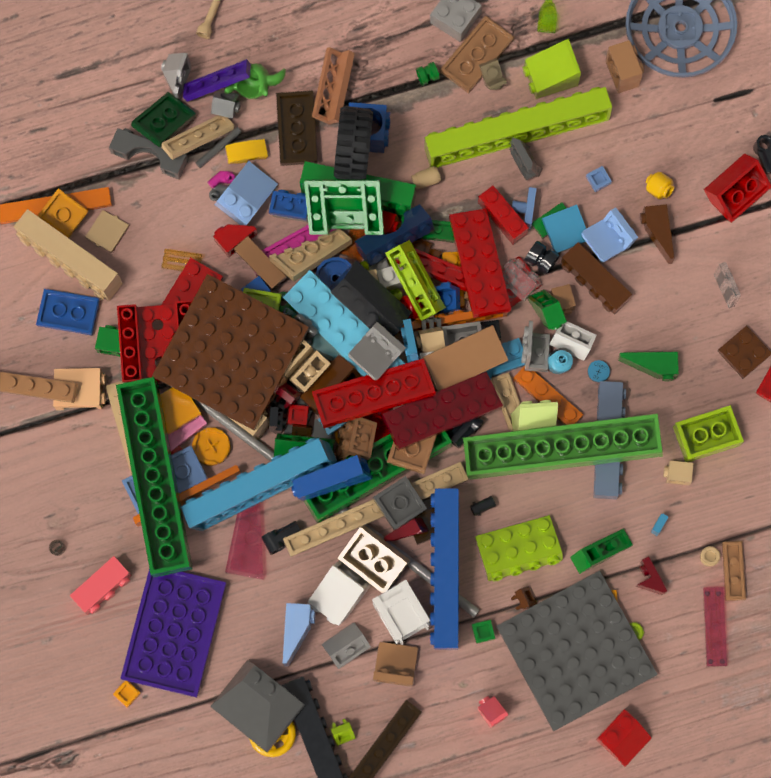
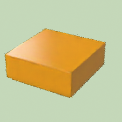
[113,681,141,708]

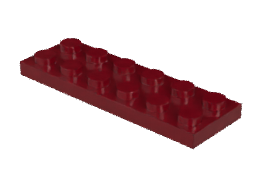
[382,372,503,451]

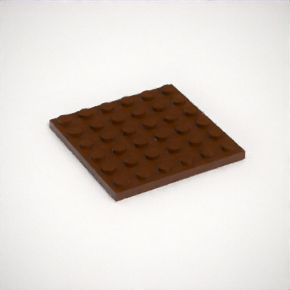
[152,274,310,431]

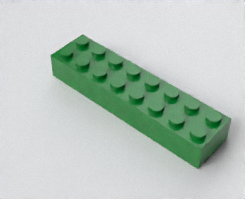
[304,431,452,524]

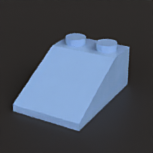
[214,161,278,226]
[283,603,315,667]

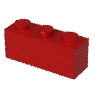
[478,185,529,245]

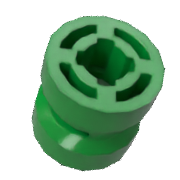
[416,62,440,86]

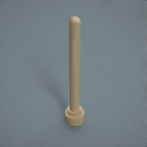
[196,0,221,39]

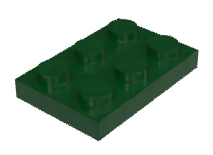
[131,92,196,148]

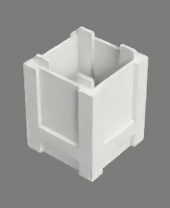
[372,580,430,645]

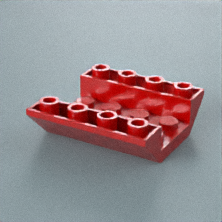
[117,300,193,383]

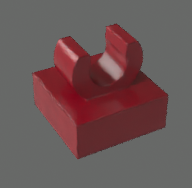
[276,383,302,408]

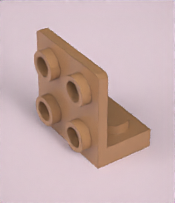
[334,418,377,462]
[373,642,418,687]

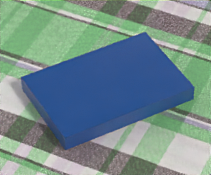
[36,288,100,336]

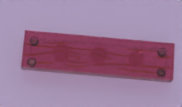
[703,587,727,667]

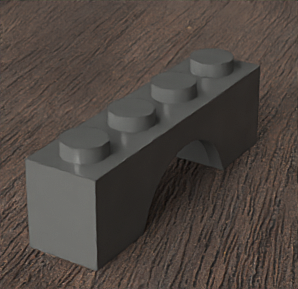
[109,128,188,180]

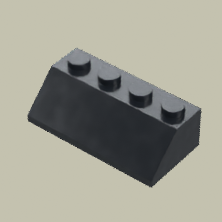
[330,260,412,337]

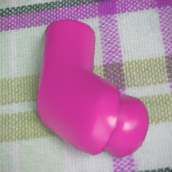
[207,171,235,189]

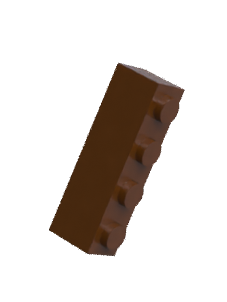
[561,242,632,315]

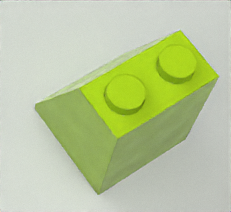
[522,39,581,99]

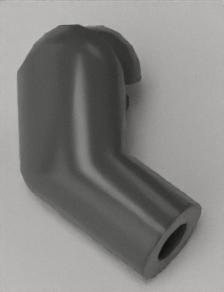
[209,184,228,201]

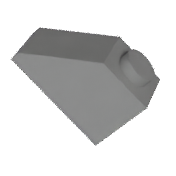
[161,53,192,100]

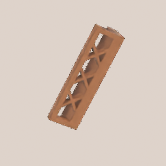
[312,47,355,125]

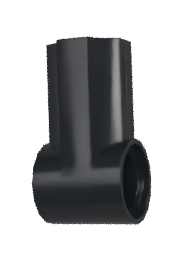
[753,135,771,174]
[448,417,485,449]
[261,521,301,555]

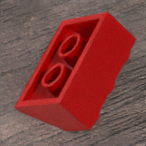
[703,154,771,223]

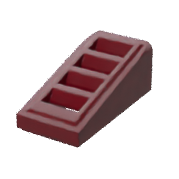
[384,518,428,541]

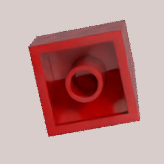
[596,709,652,767]

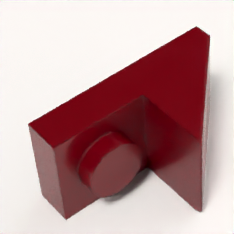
[636,556,667,595]

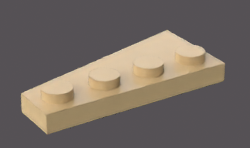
[269,229,352,282]

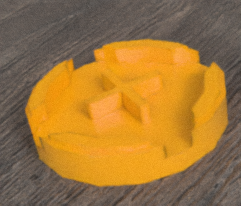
[192,428,230,466]

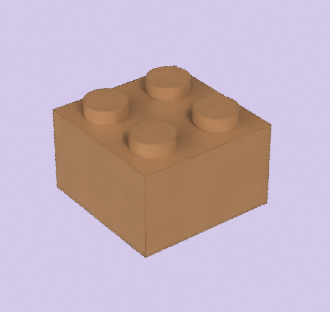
[605,40,644,94]

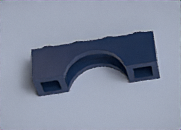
[355,204,434,267]

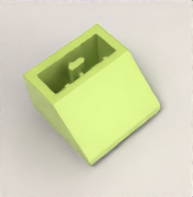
[511,400,558,432]

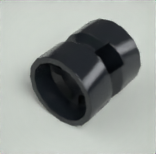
[524,241,560,275]

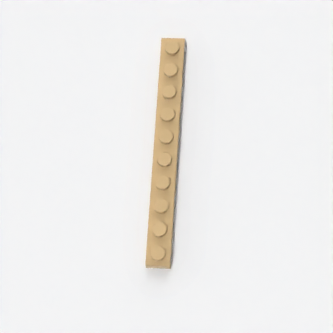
[283,462,468,557]

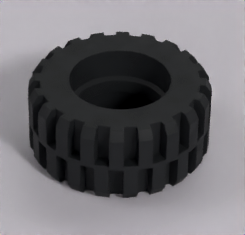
[334,106,373,180]

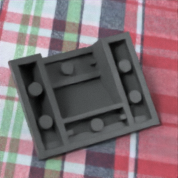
[210,660,305,753]

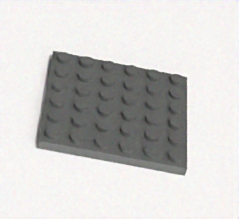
[496,570,658,732]

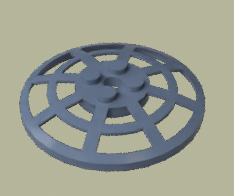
[625,0,737,78]

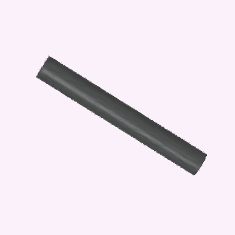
[195,127,242,168]

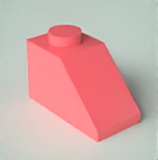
[477,696,508,728]

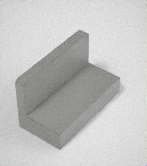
[322,623,371,669]

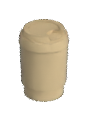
[411,166,441,190]

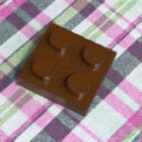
[717,325,771,379]

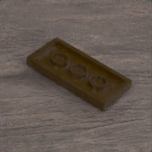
[276,90,318,166]

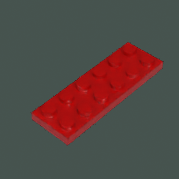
[449,208,511,318]
[312,358,436,429]

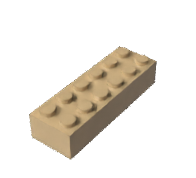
[14,209,123,301]

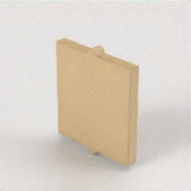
[85,210,129,253]

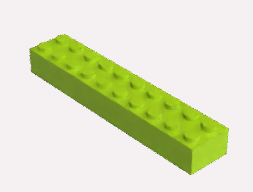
[424,87,612,168]

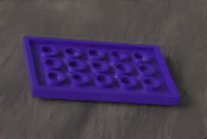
[120,569,227,698]

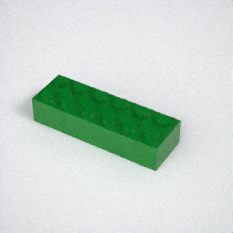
[300,161,416,218]

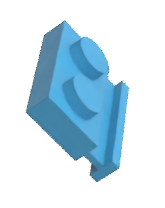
[491,338,525,377]

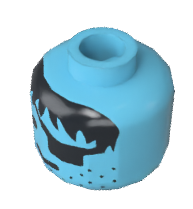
[548,348,573,375]

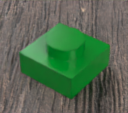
[472,620,496,644]

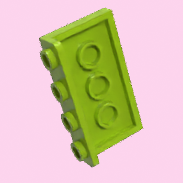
[475,515,563,581]

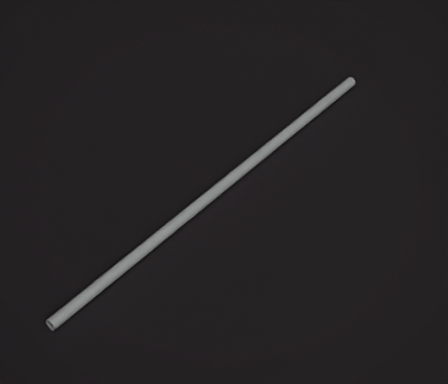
[191,397,480,617]

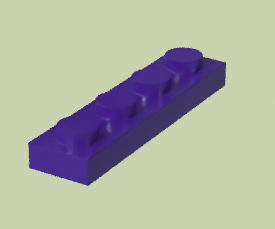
[183,59,251,102]

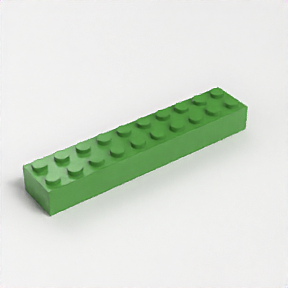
[463,414,663,480]

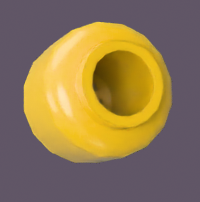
[646,172,674,200]

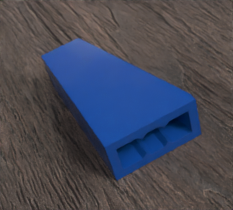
[291,455,373,501]

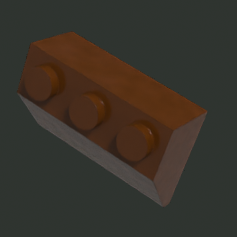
[300,355,362,417]

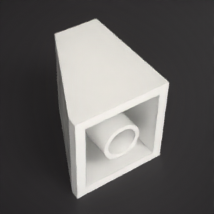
[308,561,371,626]

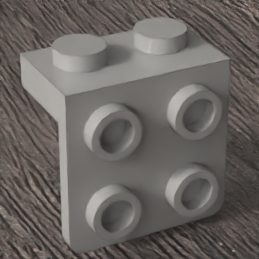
[521,321,550,372]
[348,322,406,380]

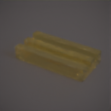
[161,249,202,271]

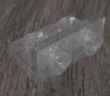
[502,258,542,301]

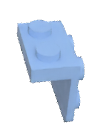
[581,208,638,262]

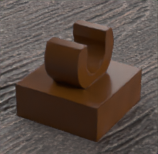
[511,586,537,610]

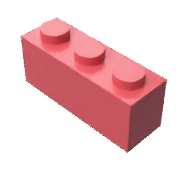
[70,556,132,615]

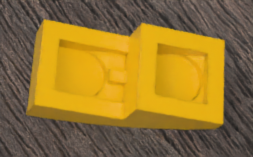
[225,139,268,164]

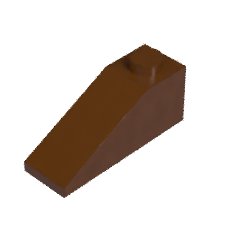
[640,204,675,264]

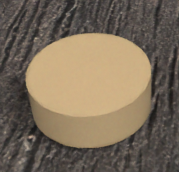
[700,546,720,567]

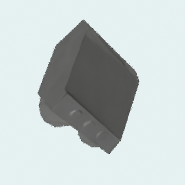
[509,138,543,180]

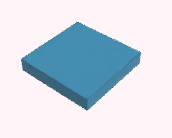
[541,205,586,253]

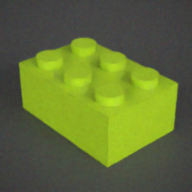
[673,405,744,463]

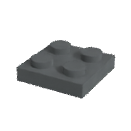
[373,476,427,530]

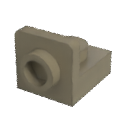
[479,58,507,90]

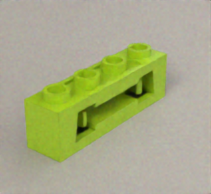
[385,240,446,321]

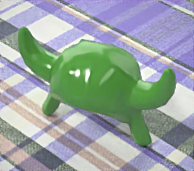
[224,63,286,99]

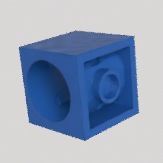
[349,102,390,153]

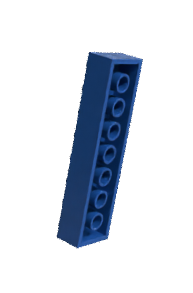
[430,489,459,650]

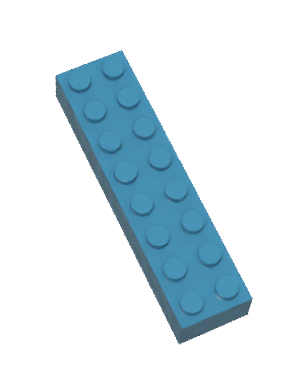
[181,437,338,531]

